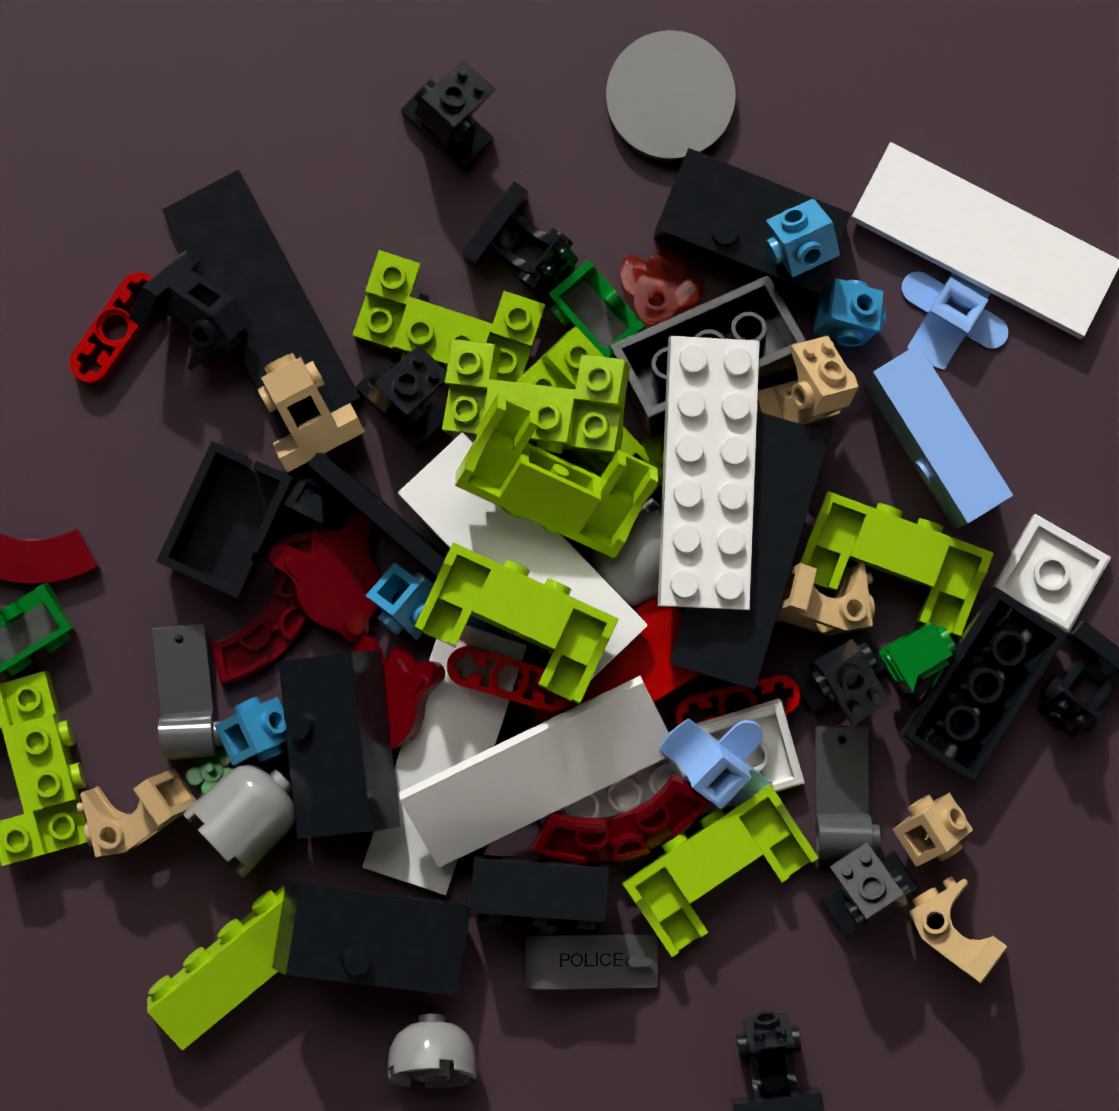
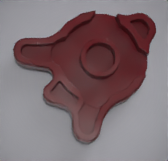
[267,514,381,643]
[353,636,445,753]

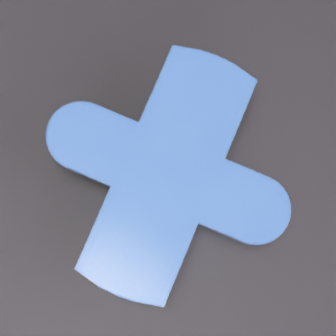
[901,272,1008,370]
[659,718,772,809]

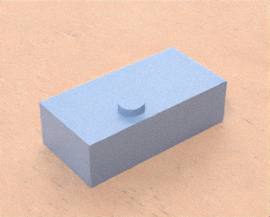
[863,344,1013,530]

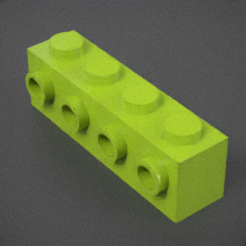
[147,886,285,1051]

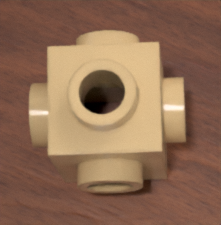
[892,792,973,867]

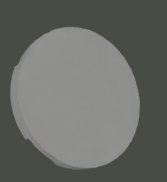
[606,30,736,162]

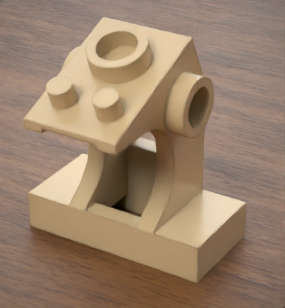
[757,336,859,425]
[258,353,365,472]
[775,561,875,637]
[77,768,196,857]
[909,876,1007,985]

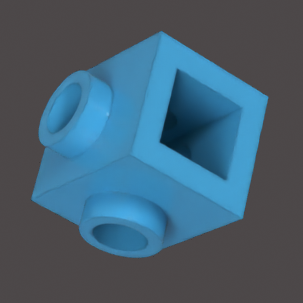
[765,198,840,277]
[813,278,886,347]
[366,562,434,640]
[215,696,287,766]

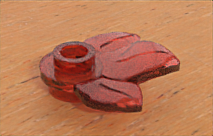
[620,245,705,325]

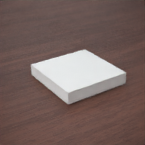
[990,514,1111,633]

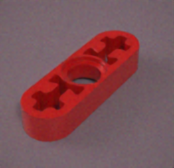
[69,272,153,385]
[447,645,571,712]
[675,675,801,726]

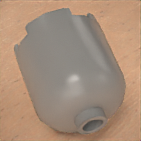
[590,498,661,607]
[182,764,295,878]

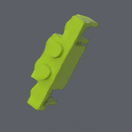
[352,250,545,382]
[515,327,664,498]
[442,339,630,456]
[455,393,658,559]
[798,491,994,637]
[414,542,619,705]
[0,671,87,866]
[622,784,819,957]

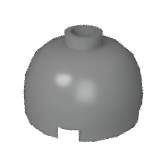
[387,1014,477,1088]

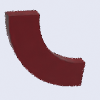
[0,528,100,584]
[211,531,311,685]
[532,774,711,864]

